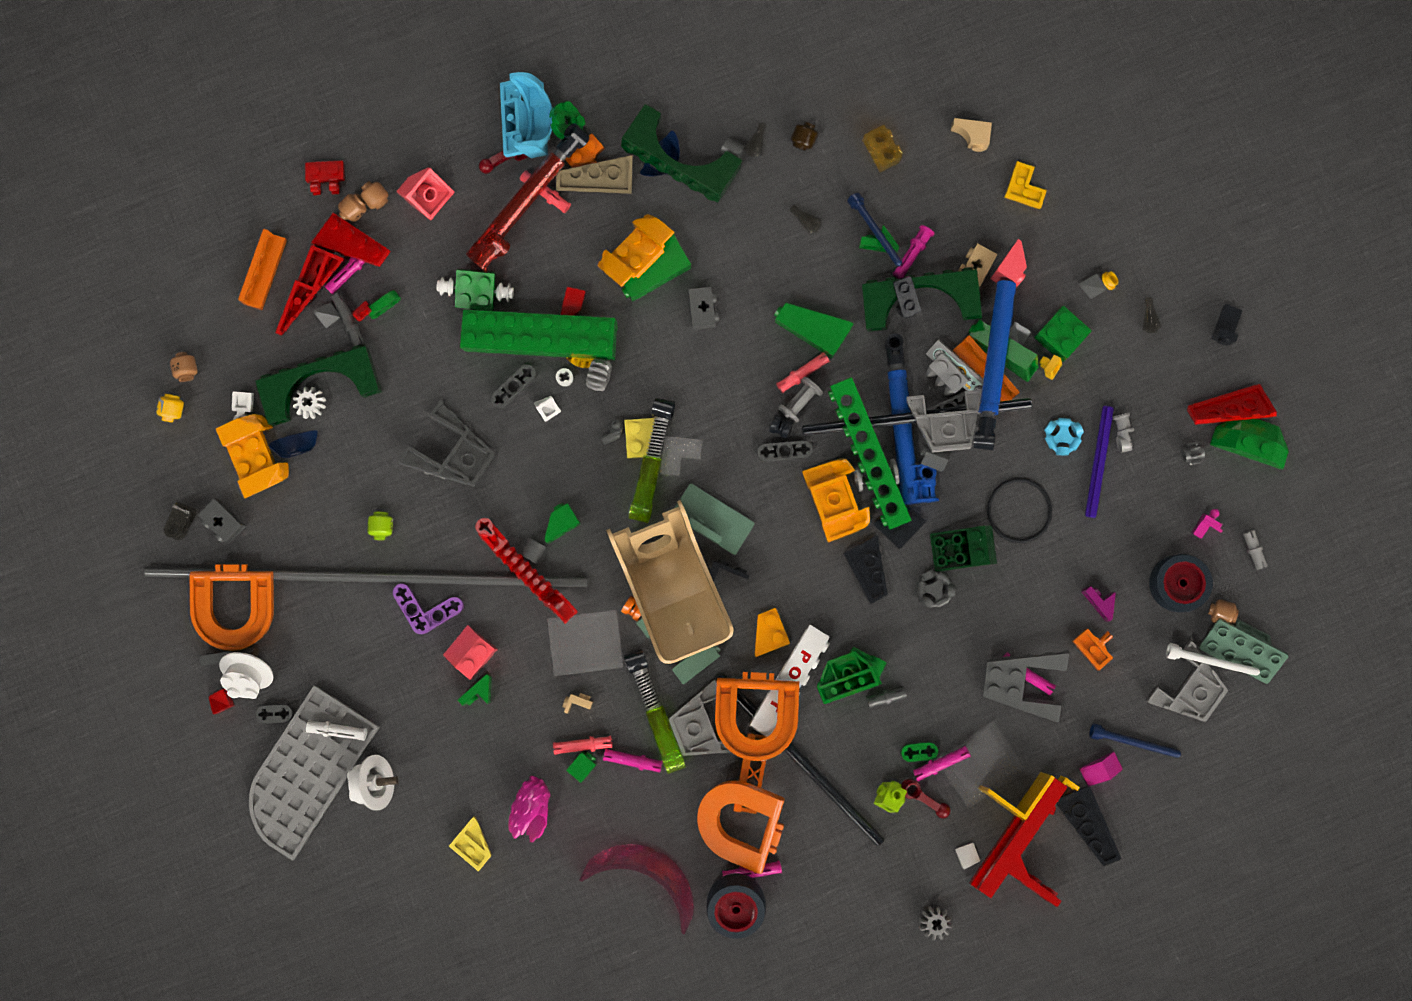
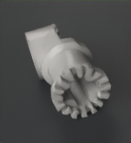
[1112,413,1134,453]

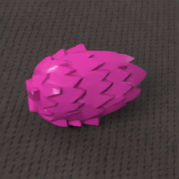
[508,776,550,842]

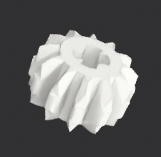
[293,387,326,419]

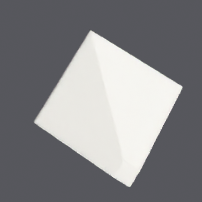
[534,396,561,422]
[955,842,980,869]

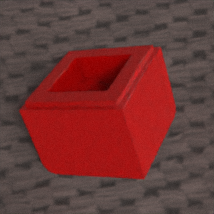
[208,688,235,715]

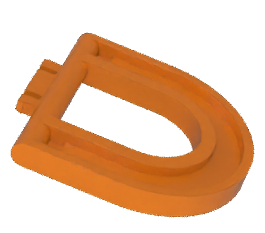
[190,564,274,651]
[715,672,800,761]
[697,780,785,874]

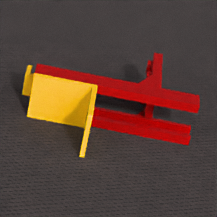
[969,772,1080,907]

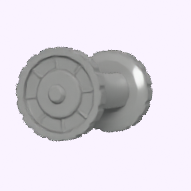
[778,377,823,424]
[854,459,899,492]

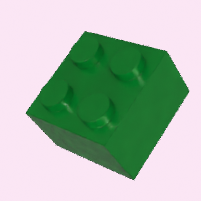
[1034,306,1092,362]

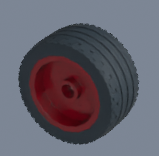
[1149,554,1213,612]
[706,873,766,939]

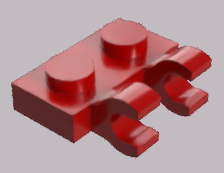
[305,161,345,196]

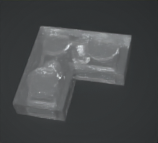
[660,436,702,477]

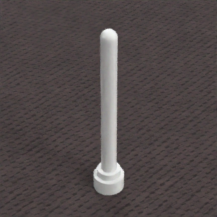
[1166,643,1260,676]

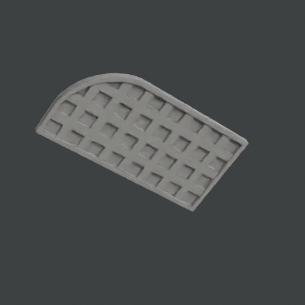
[249,685,380,861]

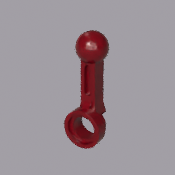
[479,151,528,174]
[901,779,951,819]

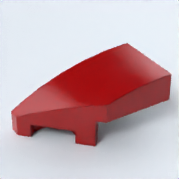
[561,287,586,316]
[351,300,372,322]

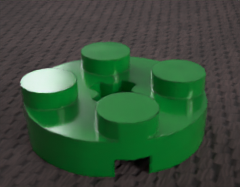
[549,101,585,140]

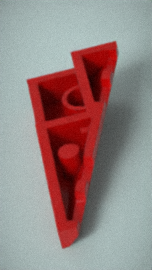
[275,245,344,335]

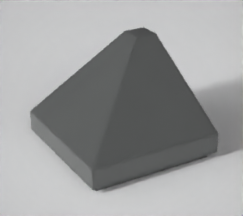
[1079,273,1108,299]
[313,302,341,329]

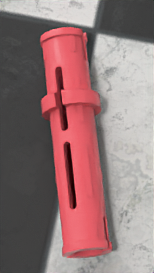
[520,170,571,213]
[776,352,830,393]
[553,736,613,755]

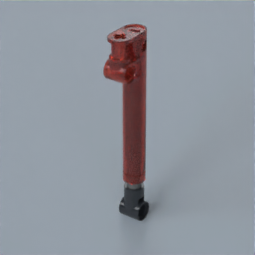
[466,123,589,272]

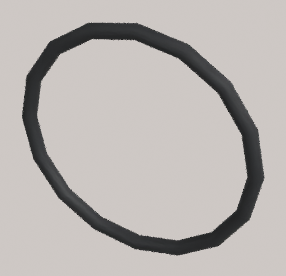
[987,478,1052,543]

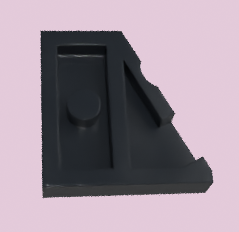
[872,509,926,550]

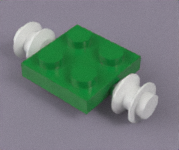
[437,269,514,311]

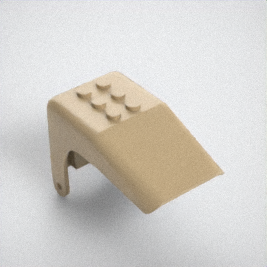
[606,500,734,664]

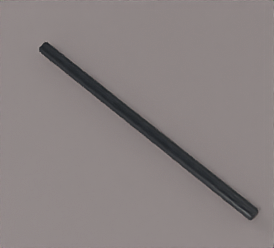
[802,398,1032,436]
[716,673,884,846]

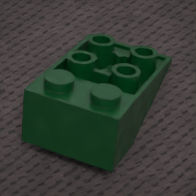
[930,526,997,572]

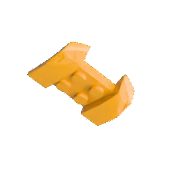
[597,214,674,287]
[216,414,289,499]
[802,458,870,543]

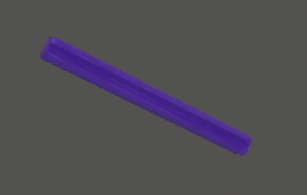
[1085,406,1114,518]

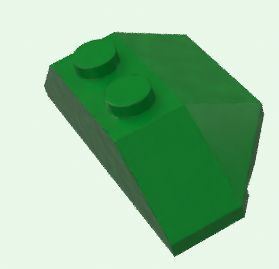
[1210,419,1289,470]
[817,650,882,704]

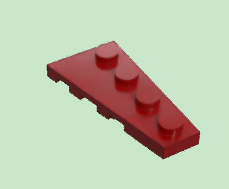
[311,213,391,267]
[1187,384,1277,425]

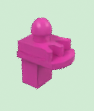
[1191,509,1223,539]

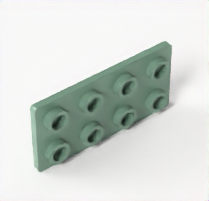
[675,483,755,555]
[1199,618,1288,684]

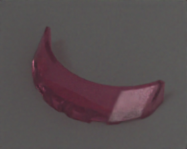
[579,844,694,935]

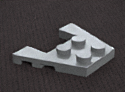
[906,389,982,453]
[1146,641,1228,722]
[668,680,730,756]

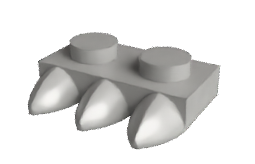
[926,352,970,396]

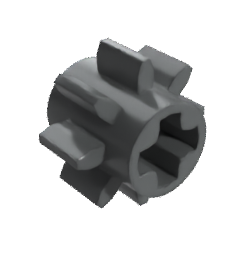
[1181,441,1205,465]

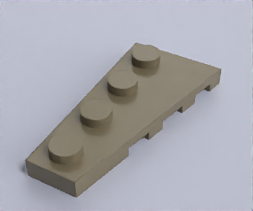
[556,155,633,194]

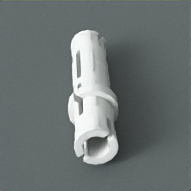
[306,720,367,741]

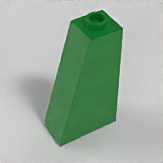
[621,234,691,302]
[774,303,854,359]
[968,320,1039,383]

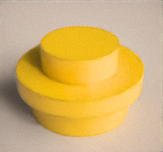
[1101,271,1119,290]

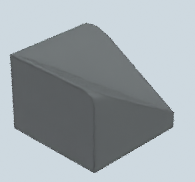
[1009,321,1031,345]

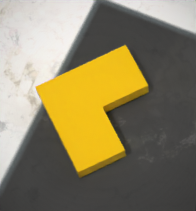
[1004,161,1047,209]

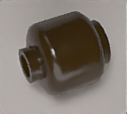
[790,121,818,151]

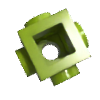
[873,780,907,813]

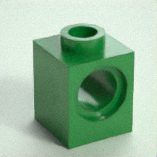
[566,751,597,783]

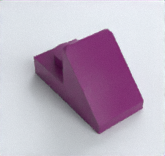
[1081,586,1116,622]

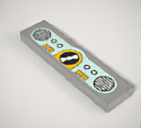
[926,339,983,403]

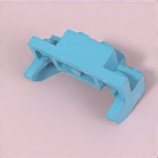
[500,72,552,158]

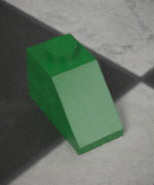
[544,503,581,544]

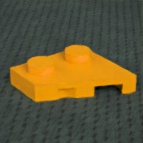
[754,608,790,657]

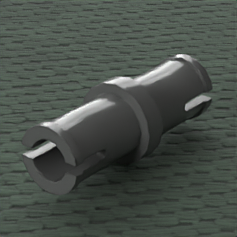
[866,687,907,709]

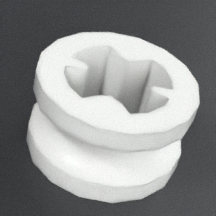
[556,368,573,387]

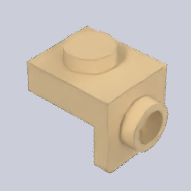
[562,693,594,714]

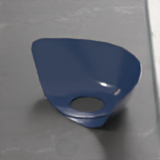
[640,130,680,177]
[268,430,318,458]

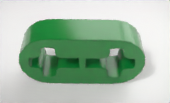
[368,290,401,319]
[900,742,938,762]

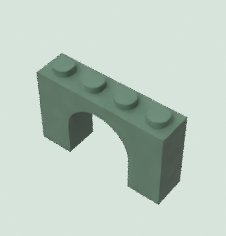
[636,619,721,685]

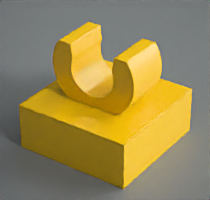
[1039,355,1062,380]

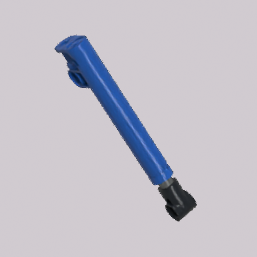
[974,280,1016,451]
[884,333,939,505]

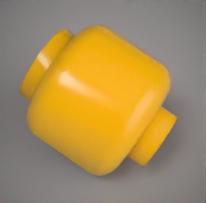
[156,393,184,422]

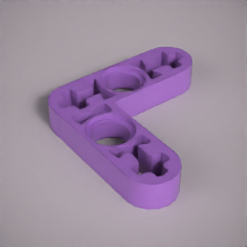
[393,584,464,634]

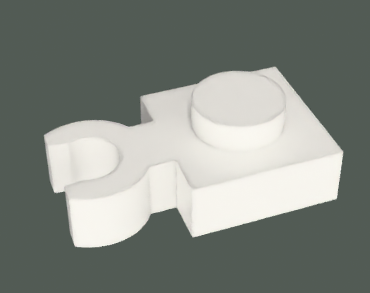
[232,392,254,420]

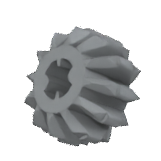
[586,358,612,392]
[919,906,953,941]

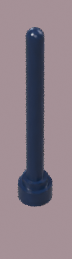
[847,193,902,266]
[1089,723,1181,758]

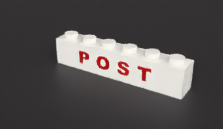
[748,625,830,737]

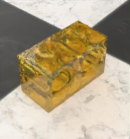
[862,125,903,173]

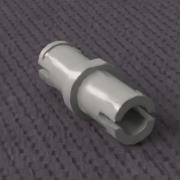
[1243,530,1268,570]

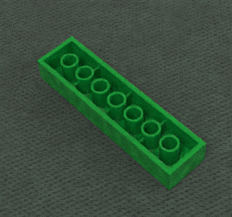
[460,310,618,360]

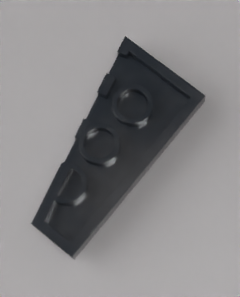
[1056,785,1122,866]

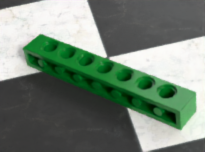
[828,377,912,530]

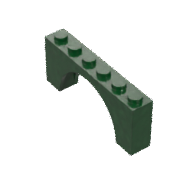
[621,104,742,203]
[862,267,982,332]
[255,345,382,427]

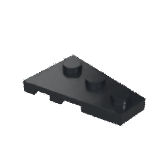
[843,535,888,604]

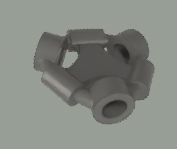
[917,569,956,609]

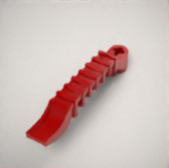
[475,518,578,624]

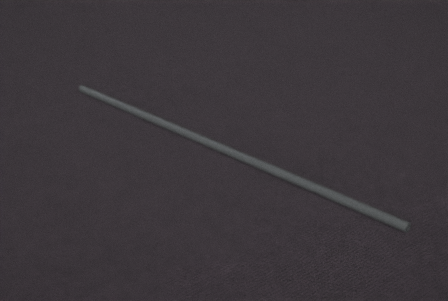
[144,567,588,587]

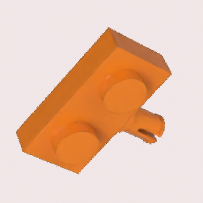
[565,133,605,168]
[1072,628,1113,671]

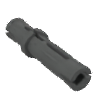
[331,292,366,346]

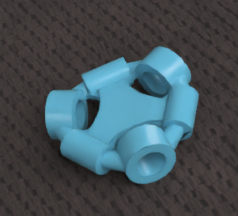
[1044,418,1084,456]

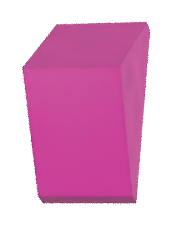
[1079,752,1123,786]

